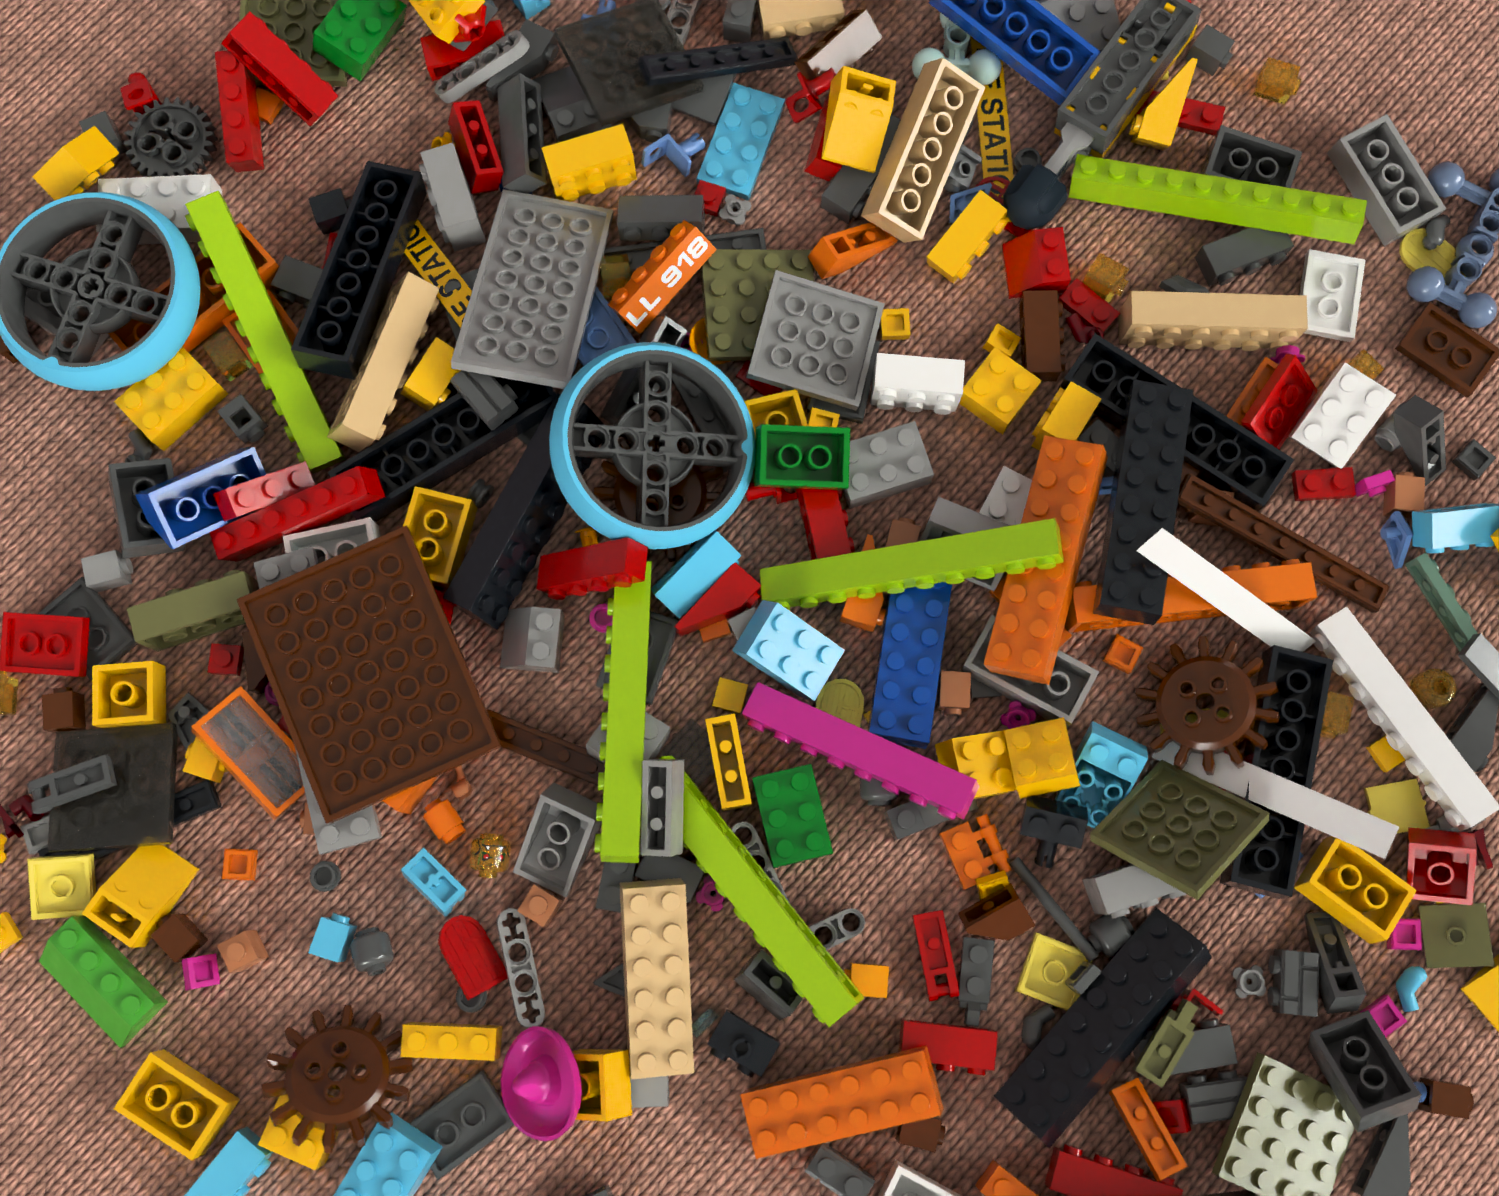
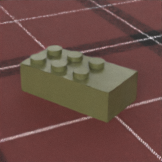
[127,570,259,652]

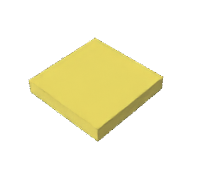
[27,853,96,920]
[1015,932,1093,1011]

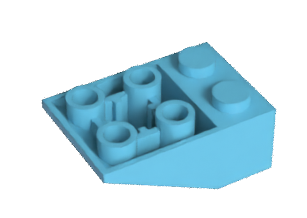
[1055,721,1148,828]

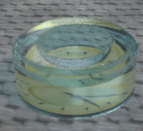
[692,1008,719,1038]

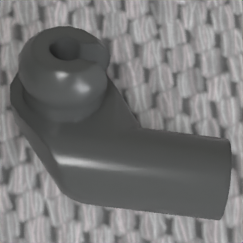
[1422,215,1450,250]
[125,429,152,462]
[1021,1003,1056,1050]

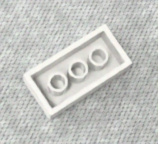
[96,174,222,244]

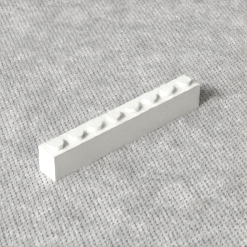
[1310,606,1499,832]

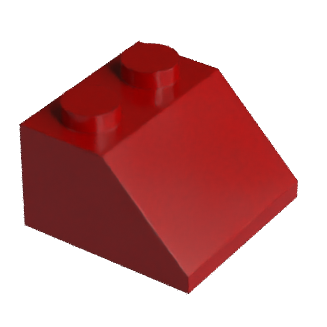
[1001,227,1071,299]
[1406,827,1477,906]

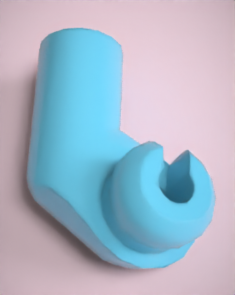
[1396,966,1427,1012]

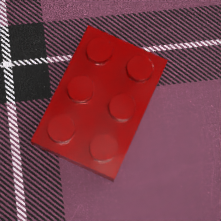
[1241,354,1318,450]
[0,612,90,677]

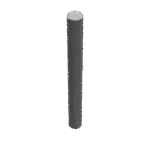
[1009,857,1099,962]

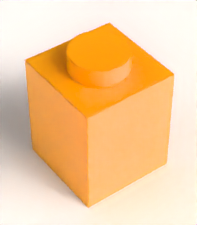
[844,962,889,998]

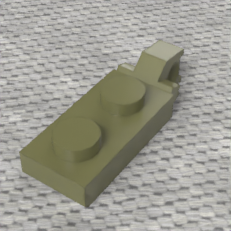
[1132,999,1199,1088]

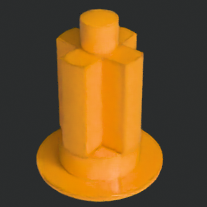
[575,527,598,547]

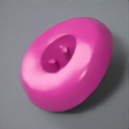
[501,1026,582,1141]

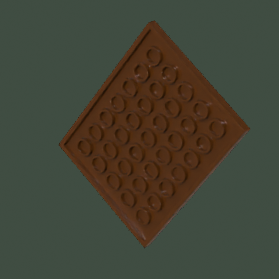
[236,525,502,824]

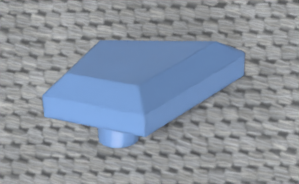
[949,183,992,224]
[1380,511,1413,569]

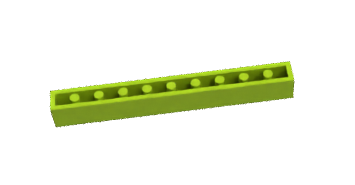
[1069,154,1367,244]
[185,191,346,473]
[760,518,1064,610]
[595,561,652,863]
[659,755,864,1027]

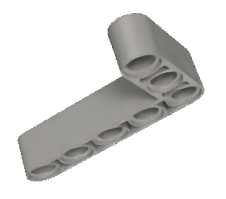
[731,822,865,950]

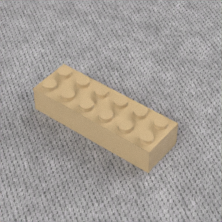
[861,58,985,243]
[327,272,440,452]
[1118,291,1308,352]
[619,878,694,1079]

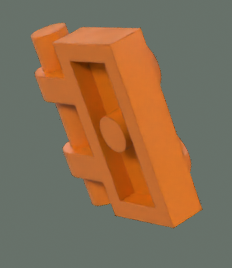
[939,814,1011,890]

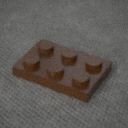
[1395,302,1499,398]

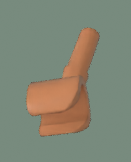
[451,765,473,800]

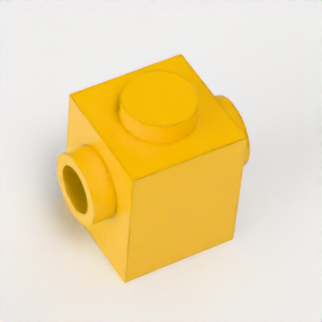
[182,737,228,783]

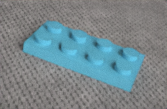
[696,83,785,200]

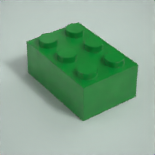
[312,0,407,82]
[754,424,850,490]
[752,764,833,868]

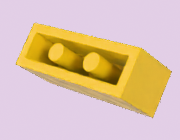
[926,189,1008,284]
[705,713,752,811]
[400,1022,503,1061]

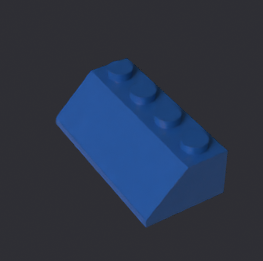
[135,447,267,549]

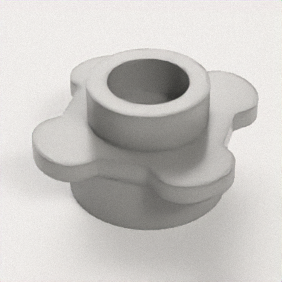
[719,194,751,225]
[1232,965,1266,998]

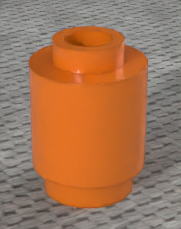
[423,798,466,845]

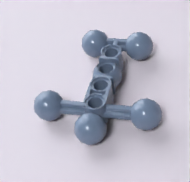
[1406,161,1499,329]

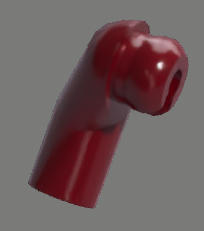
[1065,312,1104,344]

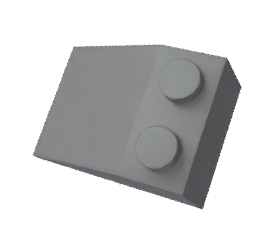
[513,783,602,897]

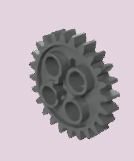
[124,97,218,177]

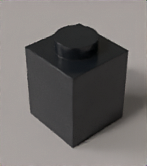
[308,188,352,235]

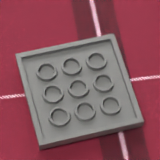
[746,270,885,410]

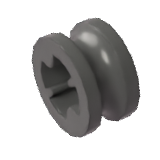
[466,479,494,508]

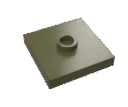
[1419,903,1494,968]

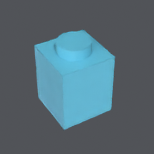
[308,913,357,962]

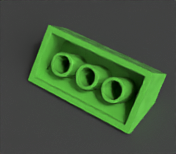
[39,916,168,1049]

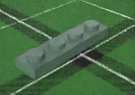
[1405,553,1478,652]

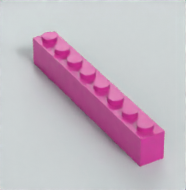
[742,682,979,820]

